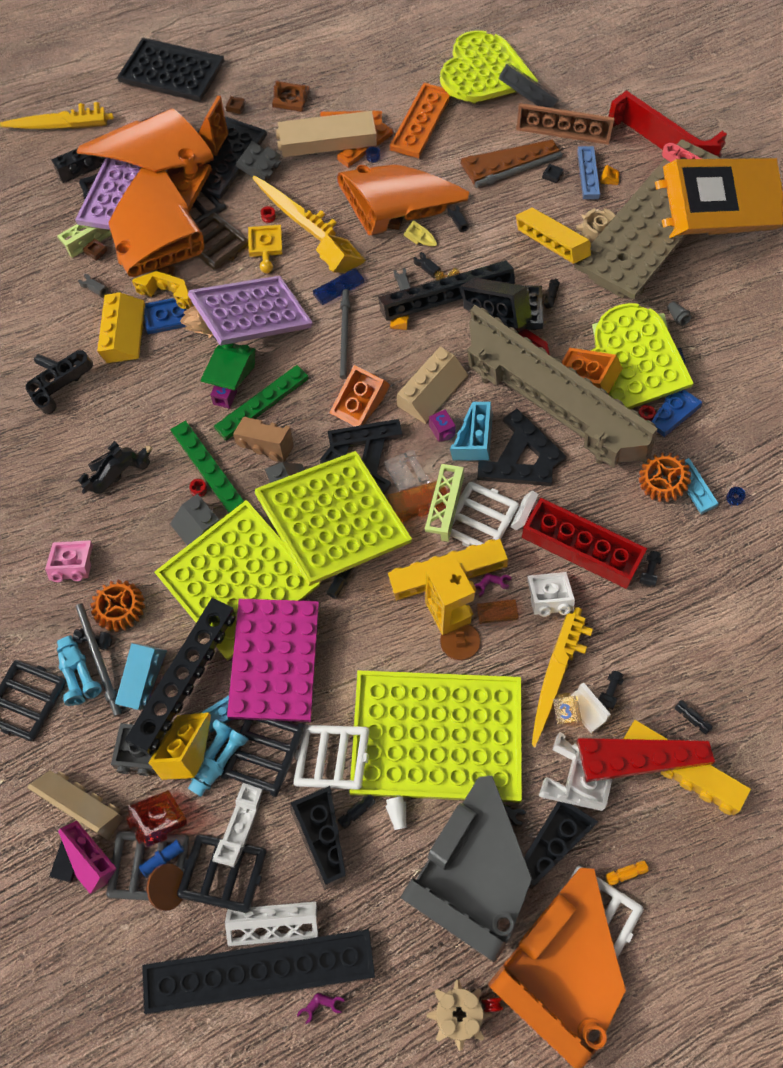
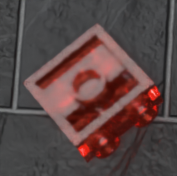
[126,790,187,848]

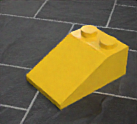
[149,712,211,780]

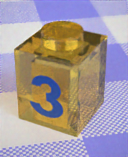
[553,693,582,725]

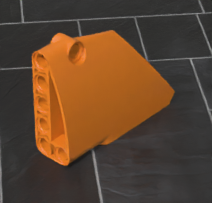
[77,108,214,174]
[337,165,469,235]
[108,167,204,277]
[488,868,626,1068]

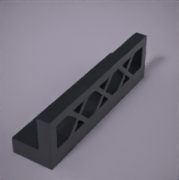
[498,63,560,108]

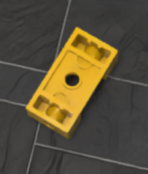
[425,558,476,635]

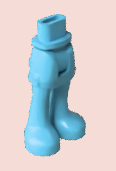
[57,635,102,706]
[188,719,249,797]

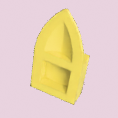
[404,220,437,246]

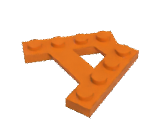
[320,111,393,168]

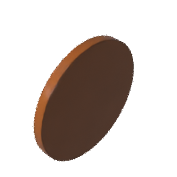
[440,624,480,661]
[147,864,183,911]

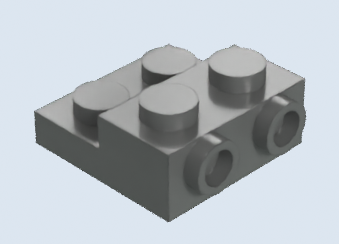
[236,141,281,181]
[111,723,161,776]

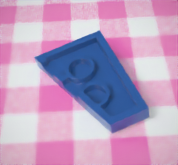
[652,390,702,437]

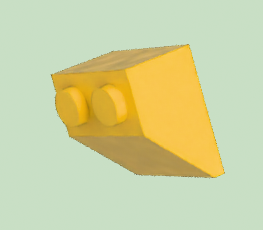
[316,233,366,274]

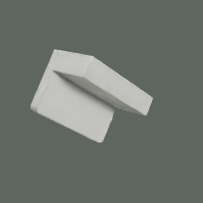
[564,683,611,734]

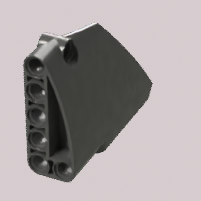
[400,775,532,963]

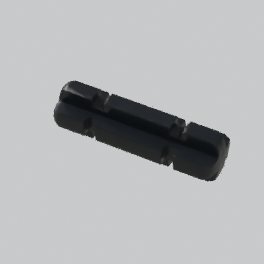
[543,278,560,309]
[675,700,713,734]
[338,795,375,829]

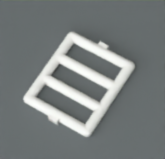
[450,482,519,547]
[294,725,369,790]
[560,866,643,959]

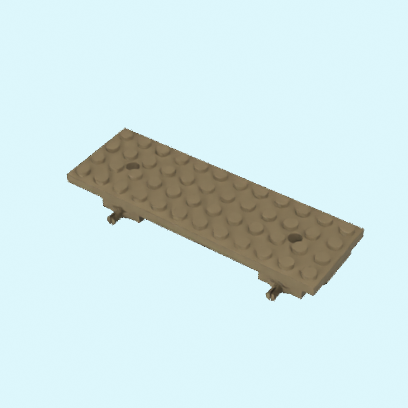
[574,139,722,300]
[467,305,658,468]

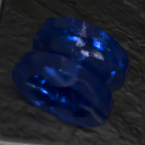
[366,147,380,163]
[726,487,746,506]

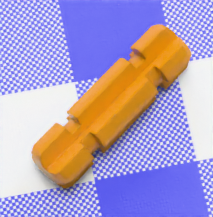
[605,861,649,886]

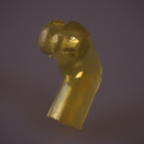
[435,268,460,280]

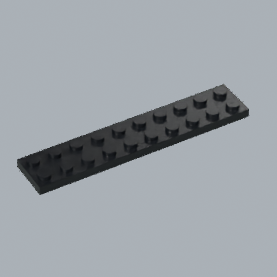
[142,929,375,1015]

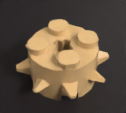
[576,209,616,244]
[427,980,491,1051]

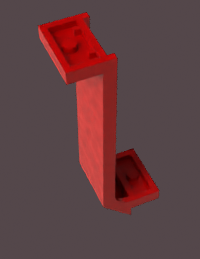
[608,90,727,157]

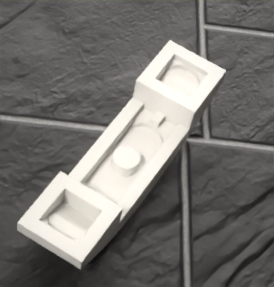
[213,783,263,867]

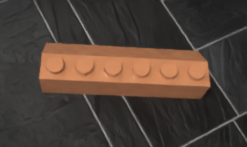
[516,103,614,145]

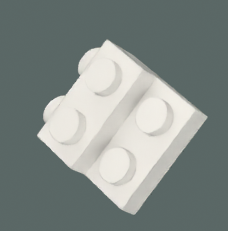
[527,572,575,617]

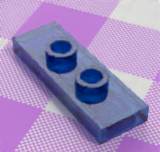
[313,268,364,305]

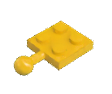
[248,225,283,273]

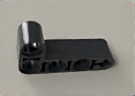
[26,350,93,414]

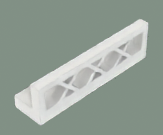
[225,902,318,946]

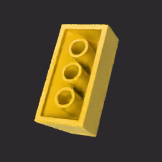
[97,292,145,363]

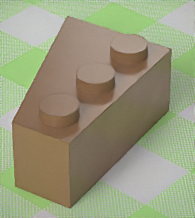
[233,417,294,462]

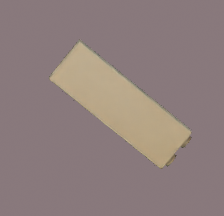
[276,111,377,157]

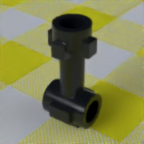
[639,551,662,588]
[73,628,113,651]
[598,671,624,710]

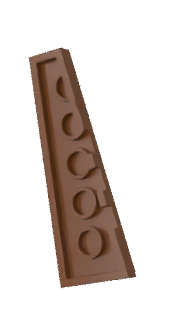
[460,140,560,185]

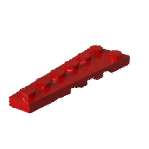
[577,738,715,782]

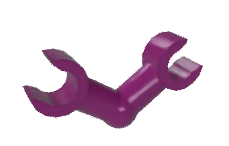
[475,573,511,598]
[297,993,345,1024]

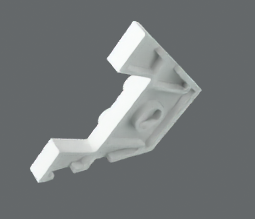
[539,732,612,811]

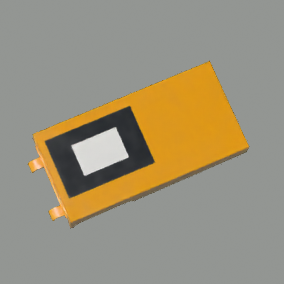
[655,158,783,238]

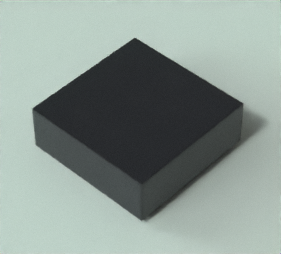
[542,164,564,184]

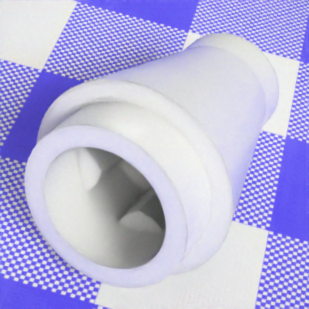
[385,796,407,830]

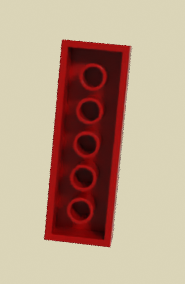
[521,498,647,589]

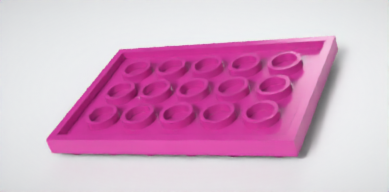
[227,599,319,722]

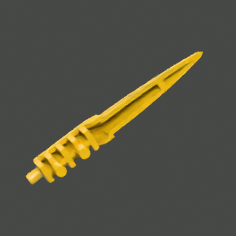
[0,102,114,129]
[253,175,337,241]
[532,607,593,747]

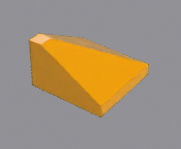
[599,165,619,185]
[390,315,409,330]

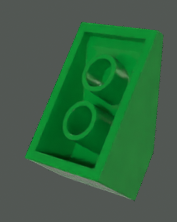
[201,343,256,390]

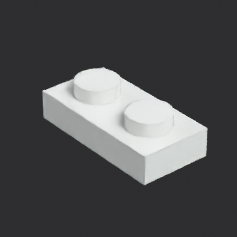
[510,491,538,531]

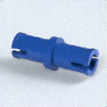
[139,839,184,878]

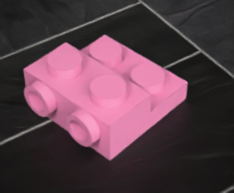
[45,541,93,583]

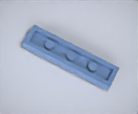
[577,146,600,199]

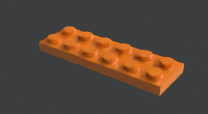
[390,83,451,158]

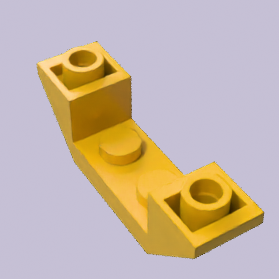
[132,271,193,309]

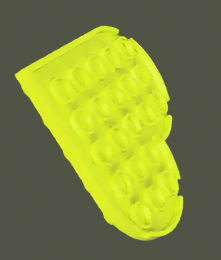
[440,31,538,103]
[590,303,694,409]

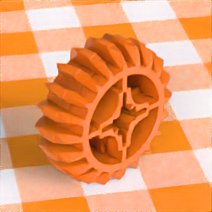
[639,452,691,503]
[91,579,145,632]

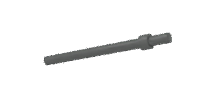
[475,152,562,188]
[340,289,351,379]
[75,603,122,717]

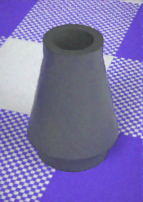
[667,301,691,326]

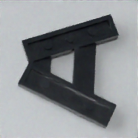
[464,285,543,333]
[477,408,566,486]
[320,419,403,495]

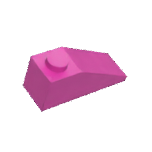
[58,820,117,894]

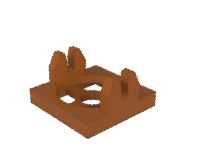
[272,81,310,112]

